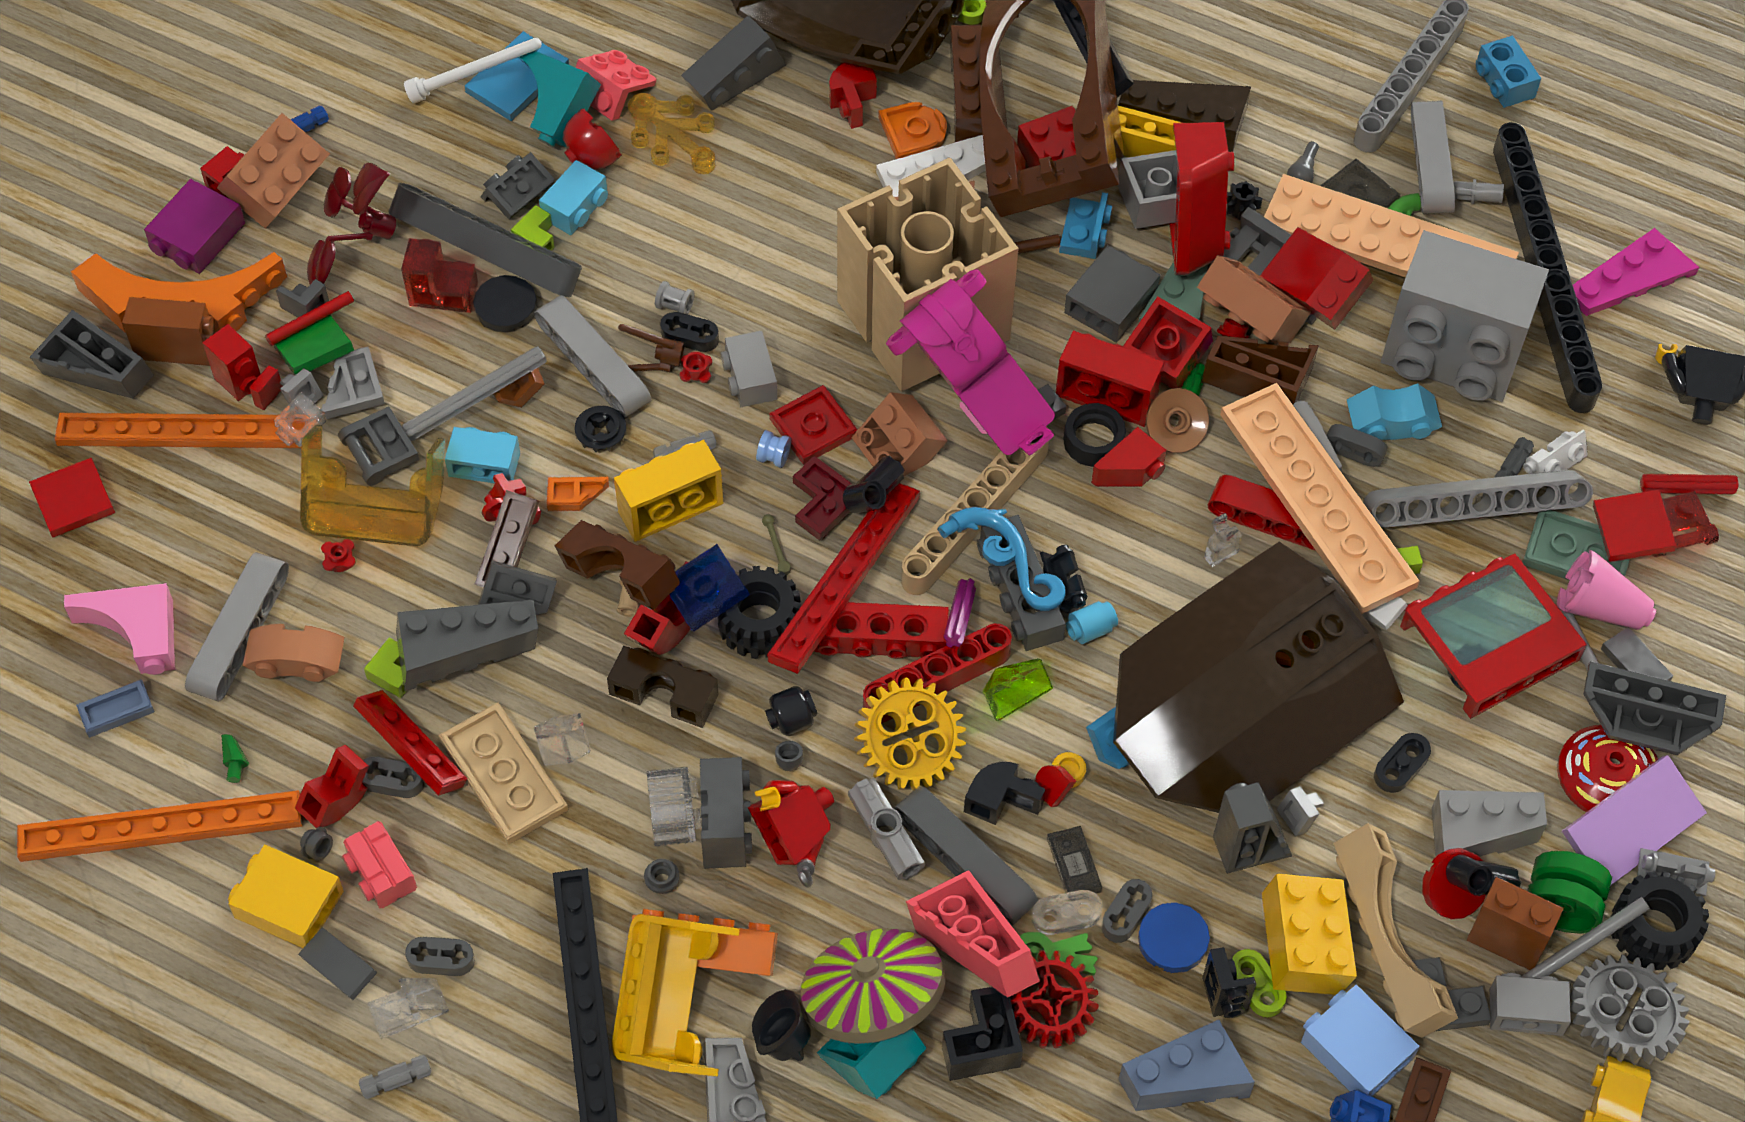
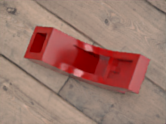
[624,561,716,655]

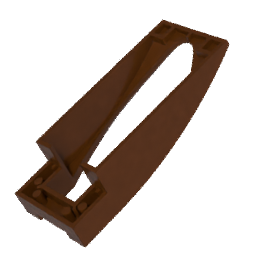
[980,0,1124,217]

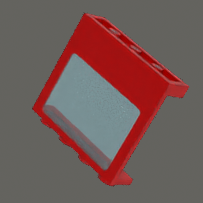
[1400,553,1587,719]

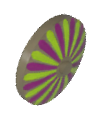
[801,928,945,1043]

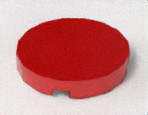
[1422,848,1486,920]

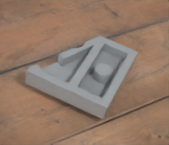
[321,346,385,420]

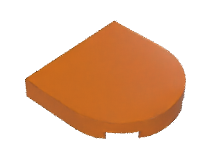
[878,102,947,159]

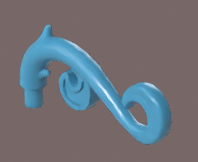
[938,507,1065,611]

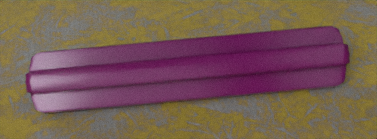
[944,578,977,648]

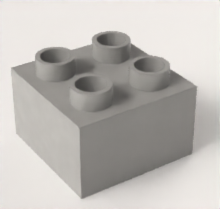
[1380,230,1549,402]

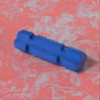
[290,105,329,133]

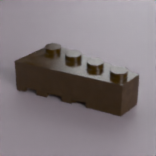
[1118,80,1251,152]

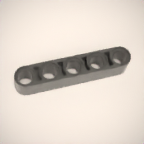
[894,786,1038,926]

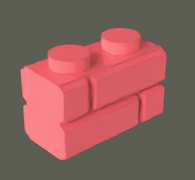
[342,821,417,908]

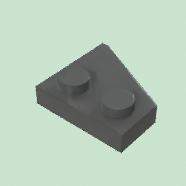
[478,560,557,615]

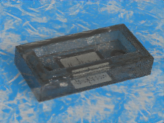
[1047,826,1102,901]

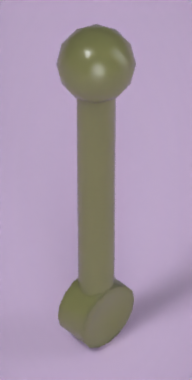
[762,514,791,575]

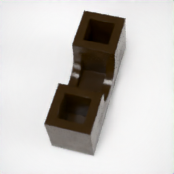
[607,645,719,728]

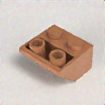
[851,392,948,476]

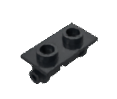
[1040,545,1088,613]

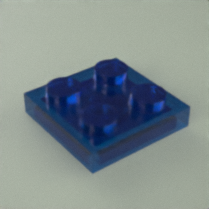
[669,544,750,632]

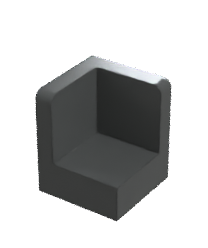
[276,279,329,317]

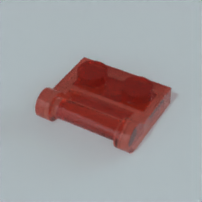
[1653,491,1719,557]

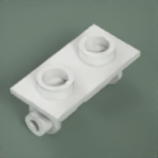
[1523,430,1587,474]

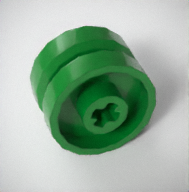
[1527,851,1612,934]

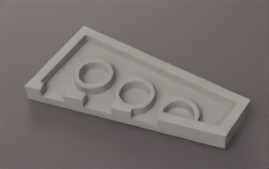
[703,1038,766,1122]

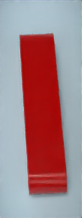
[1208,475,1316,551]
[863,623,1012,723]

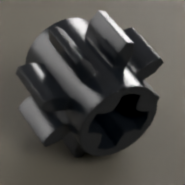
[1226,181,1263,220]

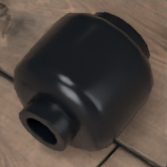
[765,686,818,736]

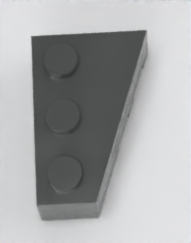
[681,15,786,111]
[30,310,154,399]
[700,757,752,869]
[1213,782,1292,874]

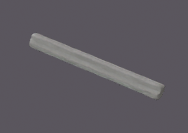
[402,346,547,441]

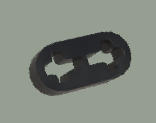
[660,312,719,352]

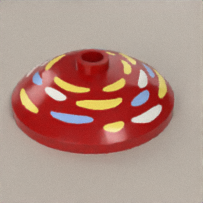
[1557,724,1658,812]

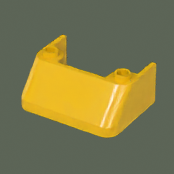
[612,914,739,1076]

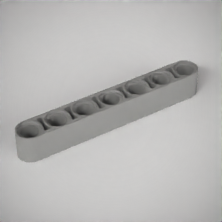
[1354,0,1469,152]
[1363,470,1593,527]

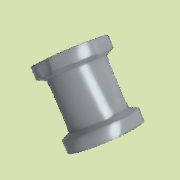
[655,281,695,315]

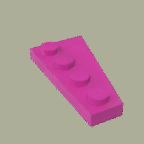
[1573,228,1699,316]

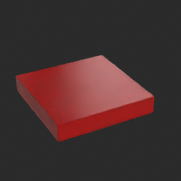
[769,385,858,465]
[29,457,115,538]
[1593,490,1676,562]

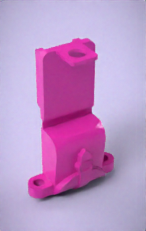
[886,269,1055,456]

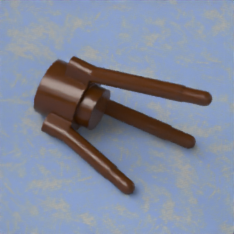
[618,324,685,373]

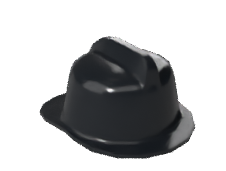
[752,989,811,1062]

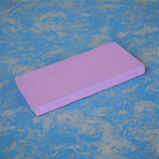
[1562,755,1707,886]

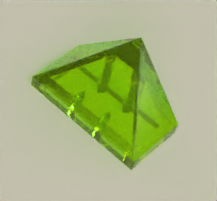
[983,658,1053,721]

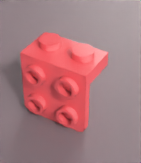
[575,50,657,121]

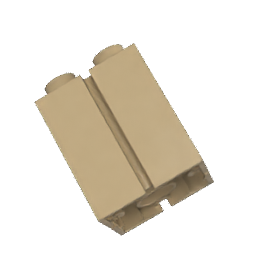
[837,157,1019,392]

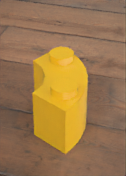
[1581,1056,1651,1122]

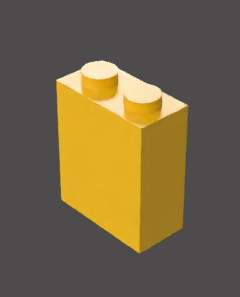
[228,844,344,948]

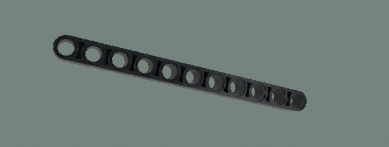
[1493,122,1602,413]

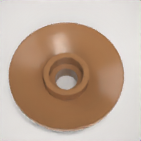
[1146,388,1209,453]

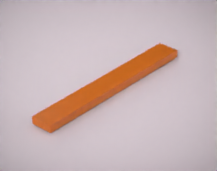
[55,413,319,448]
[17,790,303,862]

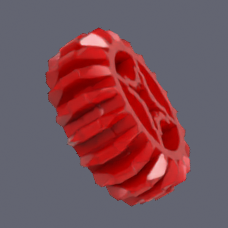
[1010,950,1099,1049]

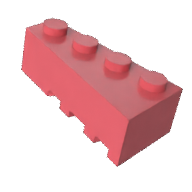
[906,870,1040,998]

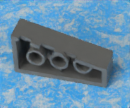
[396,600,538,691]

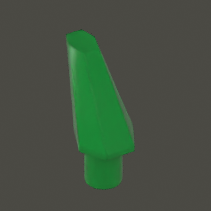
[221,734,249,783]

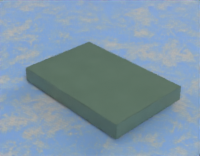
[1523,510,1630,580]

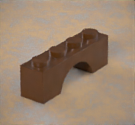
[950,25,983,142]
[554,520,680,610]

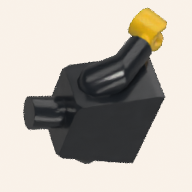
[1655,344,1745,425]

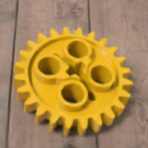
[854,678,966,791]

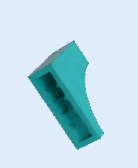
[518,51,601,148]

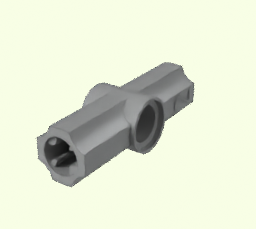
[848,778,925,880]

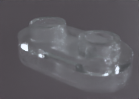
[1032,890,1103,935]

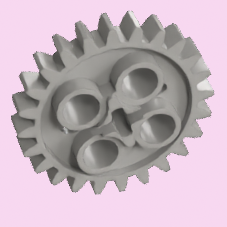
[1570,955,1689,1065]

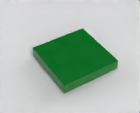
[274,315,354,375]

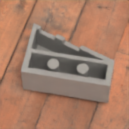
[1432,790,1547,857]

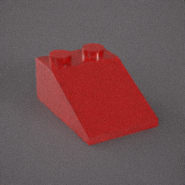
[1260,227,1373,330]

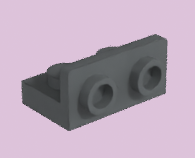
[480,152,555,220]

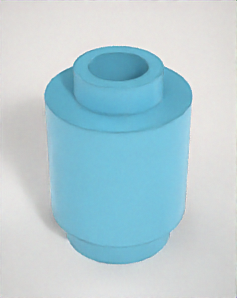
[1066,601,1118,644]

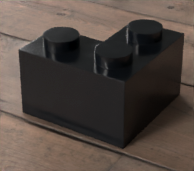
[942,987,1023,1081]

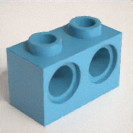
[1476,35,1541,108]

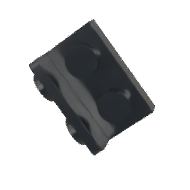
[1202,947,1256,1018]

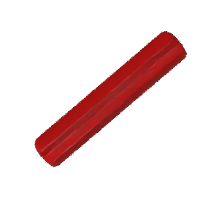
[1640,474,1739,494]

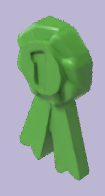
[1020,932,1098,976]

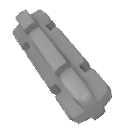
[653,430,716,458]
[359,1055,431,1099]

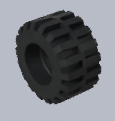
[716,566,801,659]
[1611,871,1709,970]

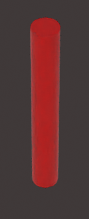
[265,291,354,346]

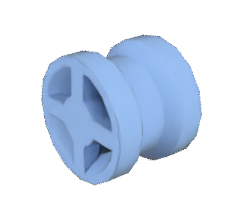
[756,430,791,468]

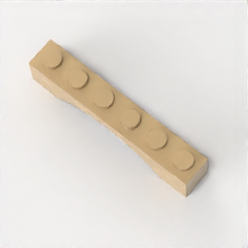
[1334,823,1458,1038]

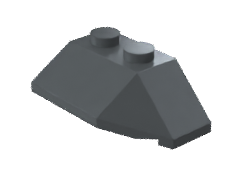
[1583,661,1726,755]

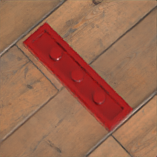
[353,690,467,796]

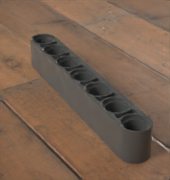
[388,183,582,297]

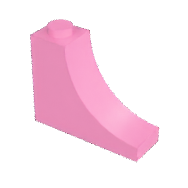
[64,583,175,675]

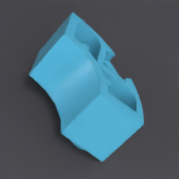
[1347,383,1442,440]

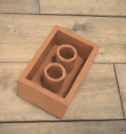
[217,113,330,229]
[1197,255,1311,344]

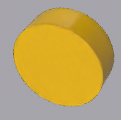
[1052,752,1086,788]

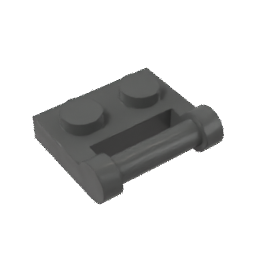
[338,406,419,486]

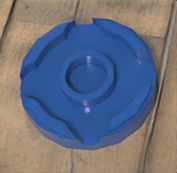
[1138,903,1210,973]

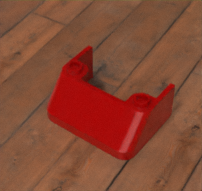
[1169,122,1234,276]

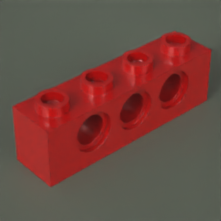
[814,602,949,659]

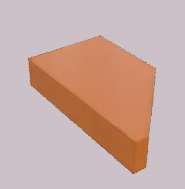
[547,477,609,511]

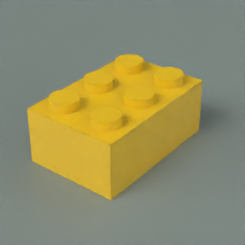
[614,439,723,542]
[1262,874,1357,995]

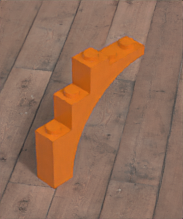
[71,252,287,333]

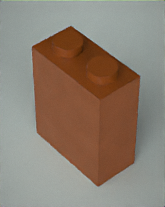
[122,297,215,366]
[1467,877,1564,970]

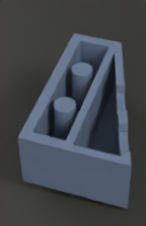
[1119,1020,1255,1111]

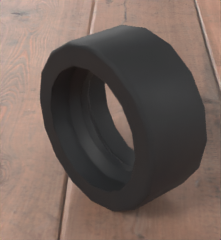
[1063,403,1126,467]

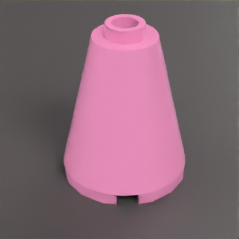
[1556,550,1656,630]

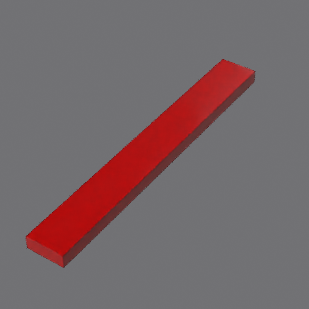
[767,483,920,674]

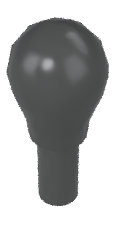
[1287,141,1319,183]

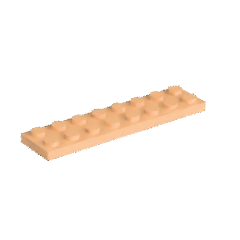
[1264,174,1519,278]
[1220,383,1420,614]

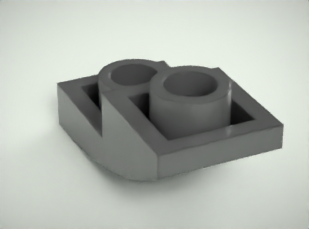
[298,927,377,1000]

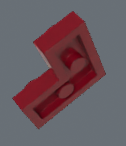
[793,456,852,541]

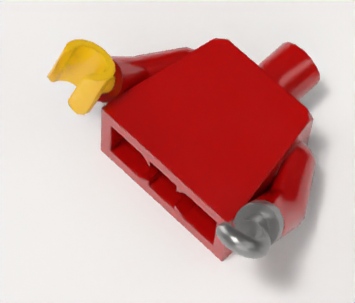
[747,780,834,887]

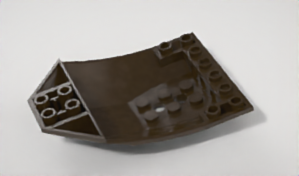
[1113,541,1404,813]

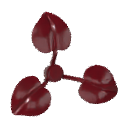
[307,163,396,284]

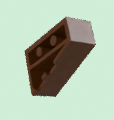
[1202,336,1319,405]

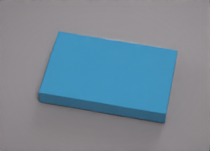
[465,31,569,121]

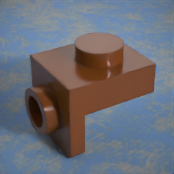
[493,368,545,408]

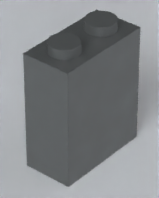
[1064,245,1160,343]

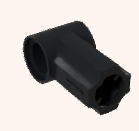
[843,456,905,513]
[1446,854,1521,896]

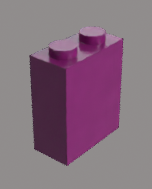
[144,179,245,274]

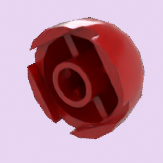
[563,108,622,170]

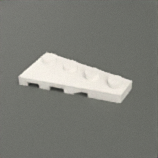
[876,135,986,197]

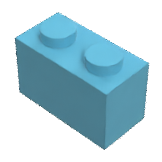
[539,160,608,235]
[445,427,520,483]

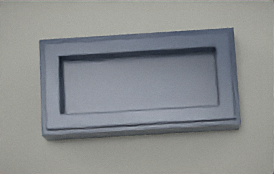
[76,679,155,738]

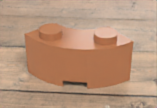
[242,624,345,682]

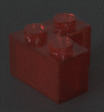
[401,238,478,313]

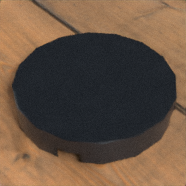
[473,275,537,332]

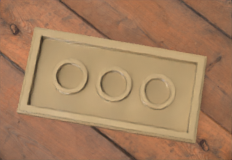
[438,702,568,845]

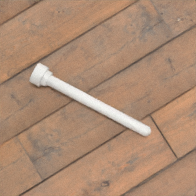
[404,38,542,104]

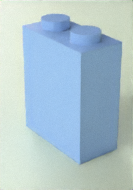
[1301,985,1420,1097]

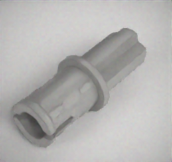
[1453,179,1504,204]

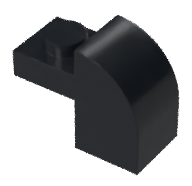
[964,762,1045,825]

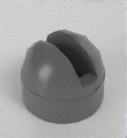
[775,741,803,772]

